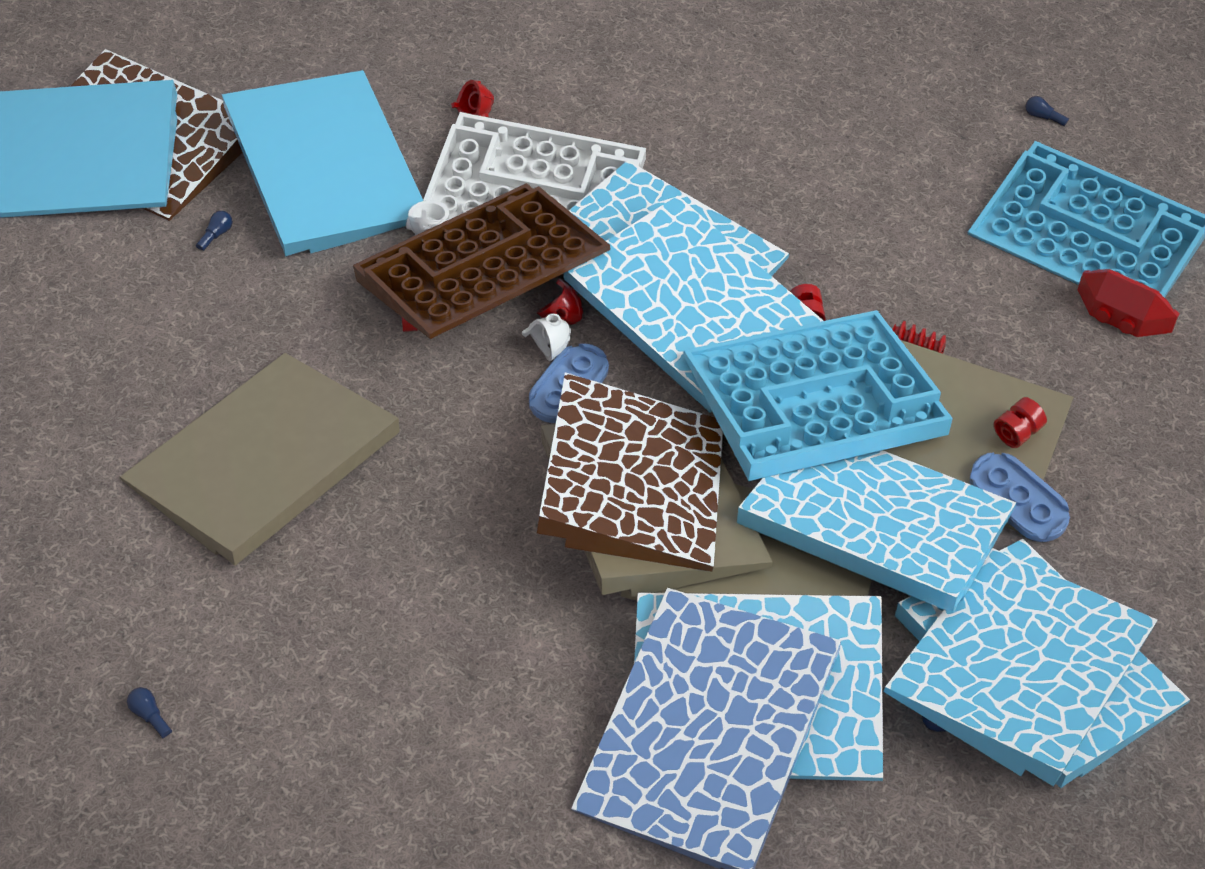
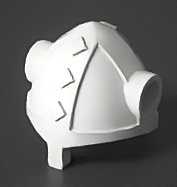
[406,200,449,235]
[522,314,571,362]

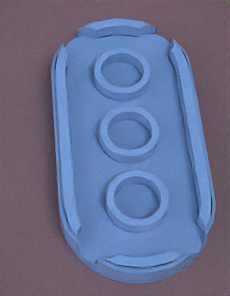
[529,344,609,423]
[970,452,1070,542]

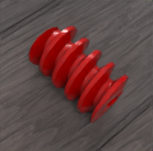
[892,321,946,354]

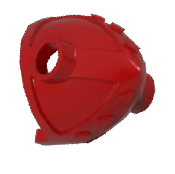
[451,80,494,118]
[536,278,583,325]

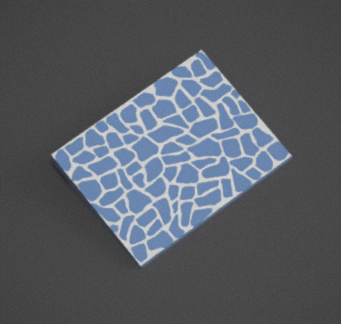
[571,588,841,869]

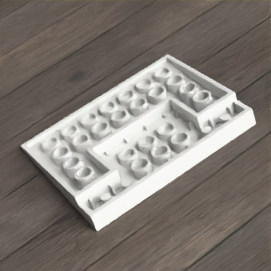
[423,112,646,219]

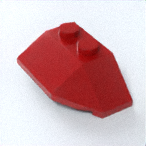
[1077,269,1180,337]

